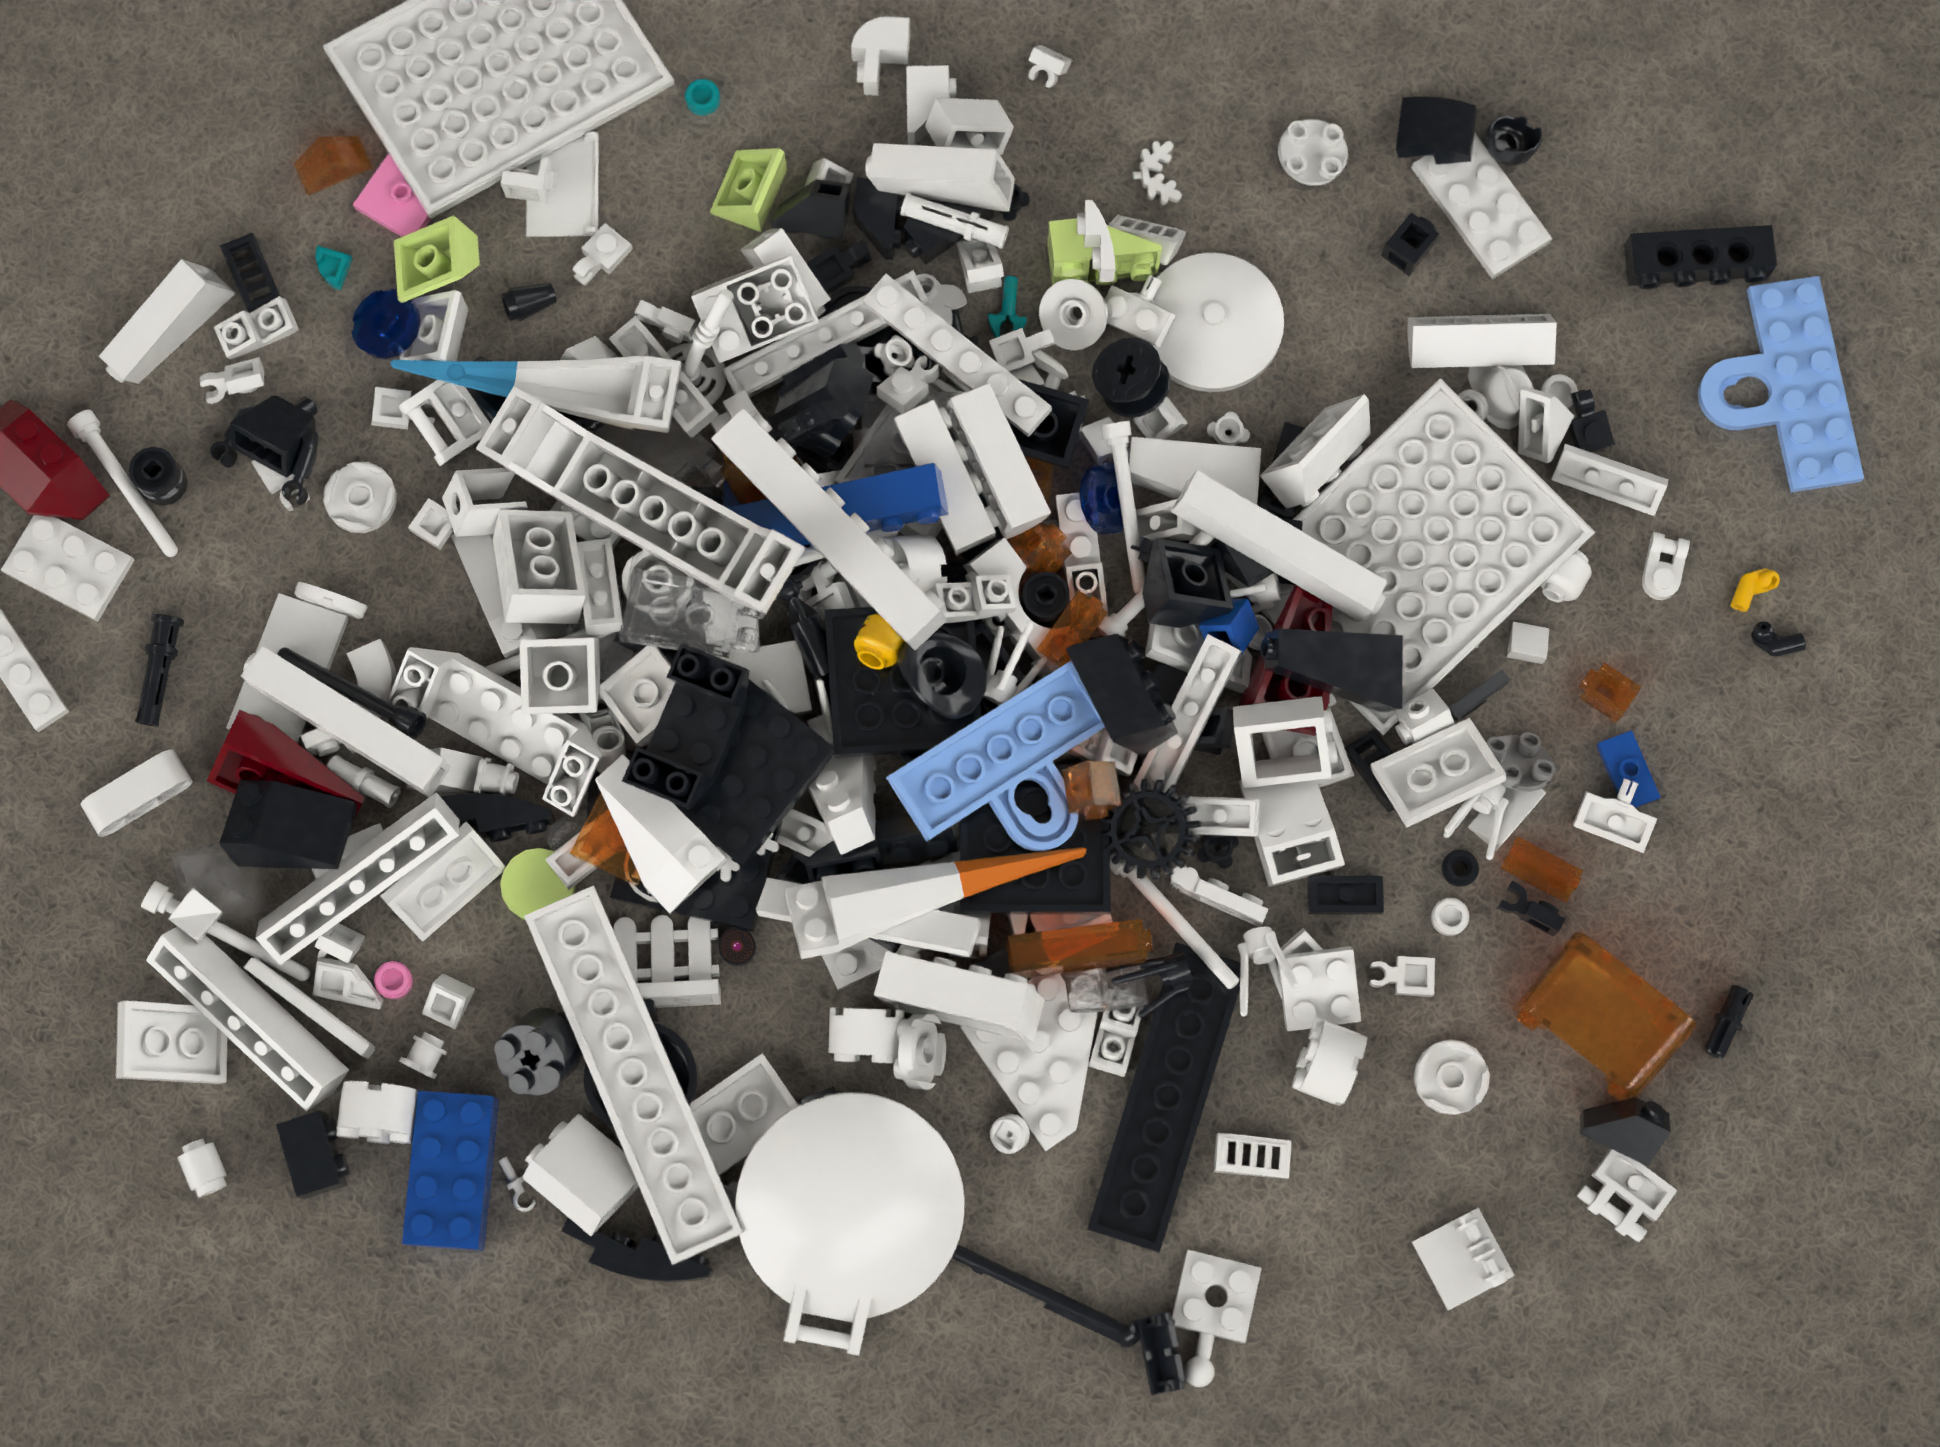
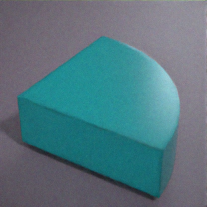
[315,245,353,291]

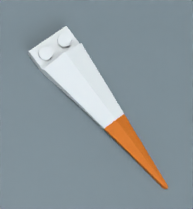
[785,847,1087,959]

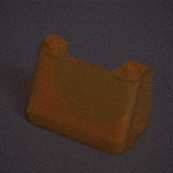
[1512,932,1697,1101]

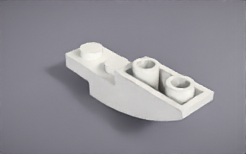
[1055,491,1109,639]

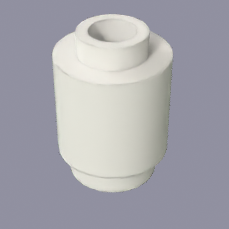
[177,1139,227,1198]

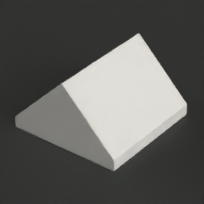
[400,290,468,361]

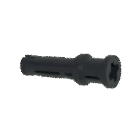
[135,614,185,727]

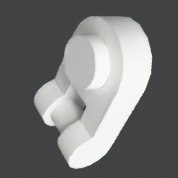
[1642,532,1690,600]

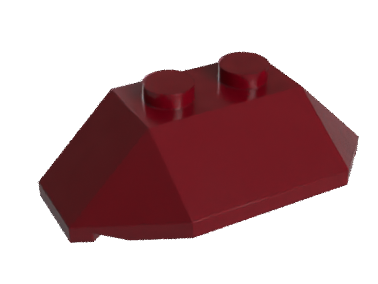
[0,399,110,520]

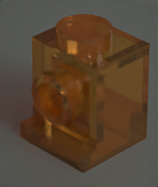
[1579,662,1641,724]

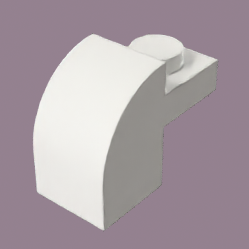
[851,17,910,96]

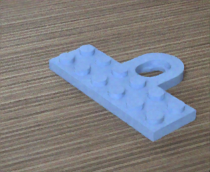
[1698,276,1864,492]
[886,661,1105,851]

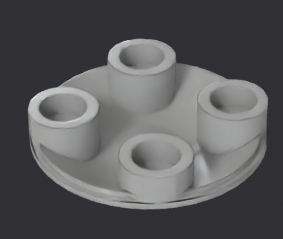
[1487,732,1556,791]

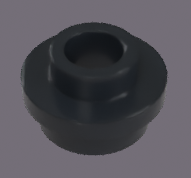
[1441,850,1479,887]

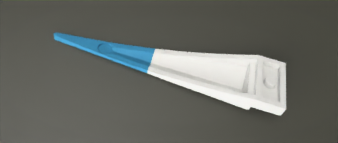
[390,355,681,433]

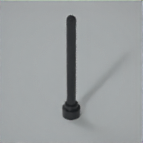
[277,647,427,739]

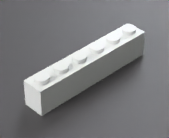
[255,792,460,965]
[146,927,349,1111]

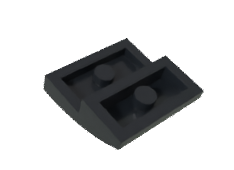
[1396,97,1477,165]

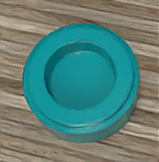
[685,79,721,116]

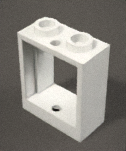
[1233,696,1338,788]

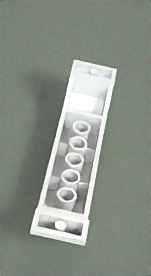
[476,386,805,614]

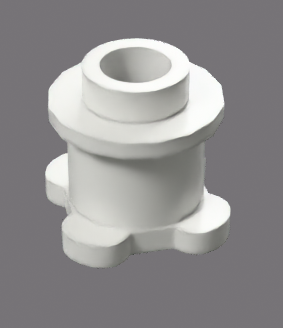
[473,758,519,796]
[399,1032,447,1079]

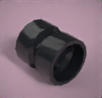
[129,447,188,506]
[1021,572,1069,628]

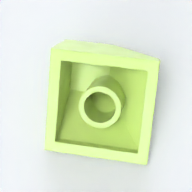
[394,215,480,303]

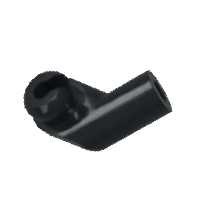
[1751,621,1806,657]

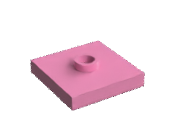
[353,153,431,237]

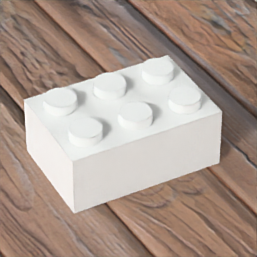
[493,509,586,624]

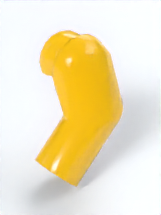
[1730,568,1780,612]

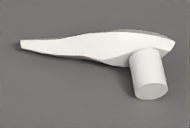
[1032,350,1068,390]

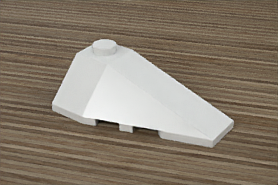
[451,534,574,659]

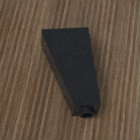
[1261,629,1403,712]

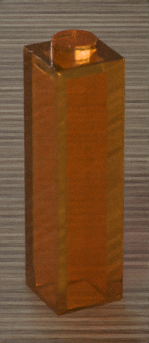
[1006,919,1152,978]

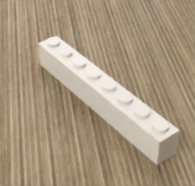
[711,408,947,651]

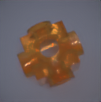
[1008,522,1072,574]

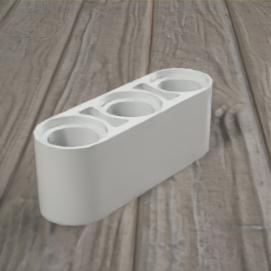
[80,749,193,837]

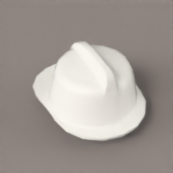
[1468,365,1534,430]

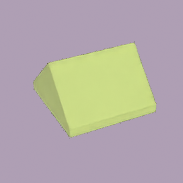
[710,148,787,232]

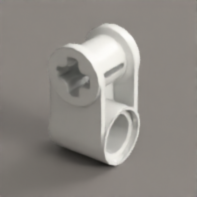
[578,707,626,773]

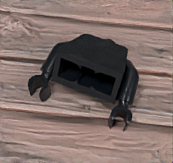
[210,396,319,505]

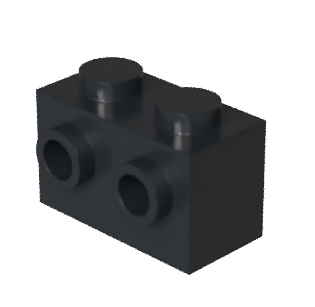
[276,1110,350,1200]

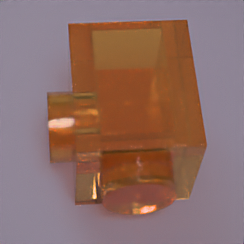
[1062,761,1121,819]

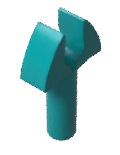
[988,275,1027,338]

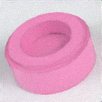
[374,961,413,1000]

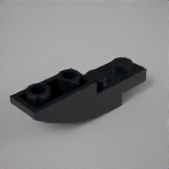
[441,793,556,842]
[805,813,957,883]
[561,1218,714,1282]

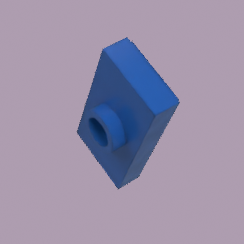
[1596,730,1661,808]

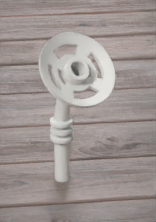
[667,289,734,405]

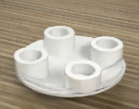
[1278,119,1348,186]

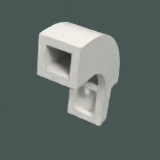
[301,639,397,757]

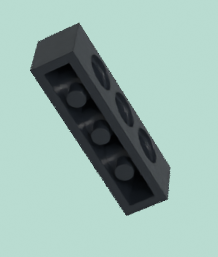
[1624,225,1777,290]

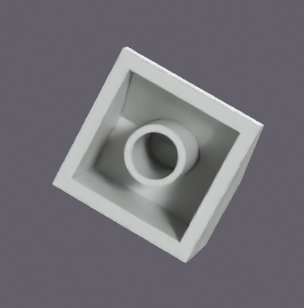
[519,638,600,715]

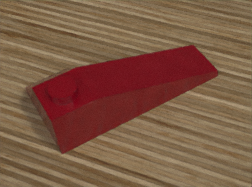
[1239,584,1333,736]
[206,709,365,821]

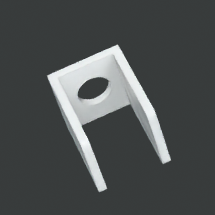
[442,468,528,537]

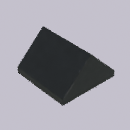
[1007,379,1089,469]

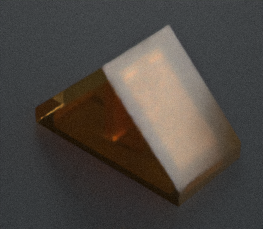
[294,136,373,196]

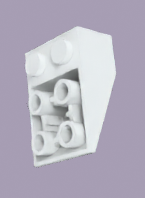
[691,255,819,363]
[1238,780,1345,888]

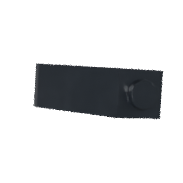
[903,198,993,265]

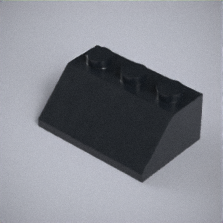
[1066,634,1179,756]

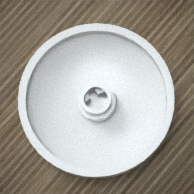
[1151,253,1284,392]

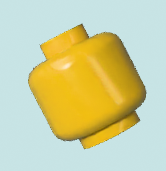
[854,613,906,670]

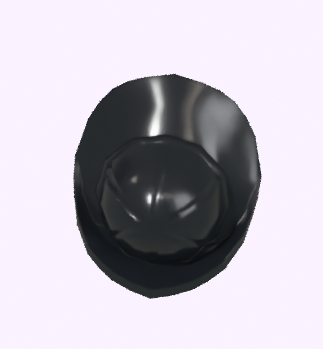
[898,633,987,719]

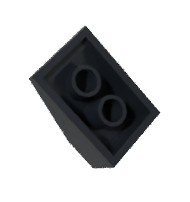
[219,780,358,869]

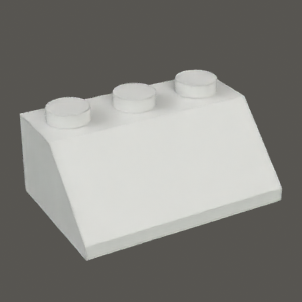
[1260,394,1371,509]

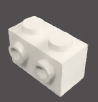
[925,98,1014,155]

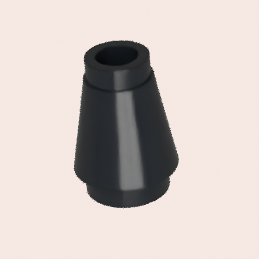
[501,283,557,322]

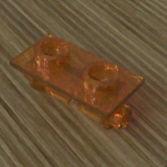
[1036,590,1108,667]
[1500,836,1583,903]

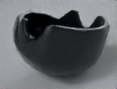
[1485,115,1542,166]

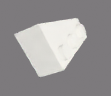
[808,744,876,855]

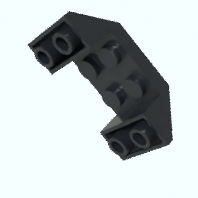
[622,643,749,809]

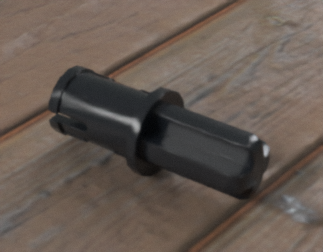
[1704,985,1754,1059]

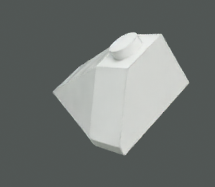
[595,754,726,914]

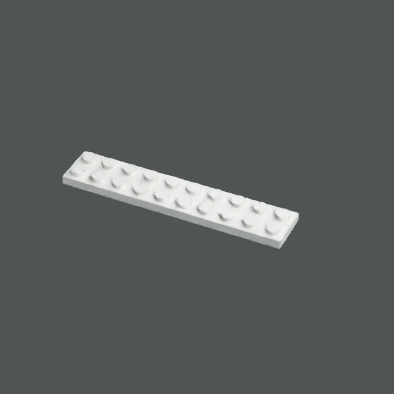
[524,885,743,1265]

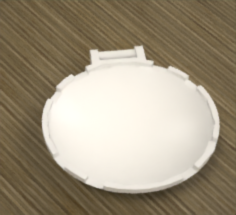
[736,1092,964,1355]

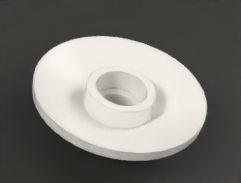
[1039,279,1108,350]

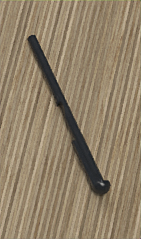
[951,1244,1140,1348]

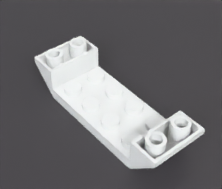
[387,647,602,817]

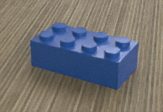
[402,1091,500,1251]

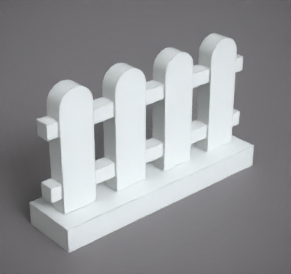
[614,915,721,1008]

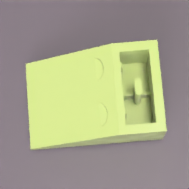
[1047,218,1162,285]

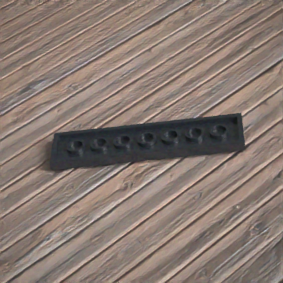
[1087,942,1240,1253]

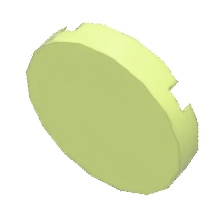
[500,848,576,920]

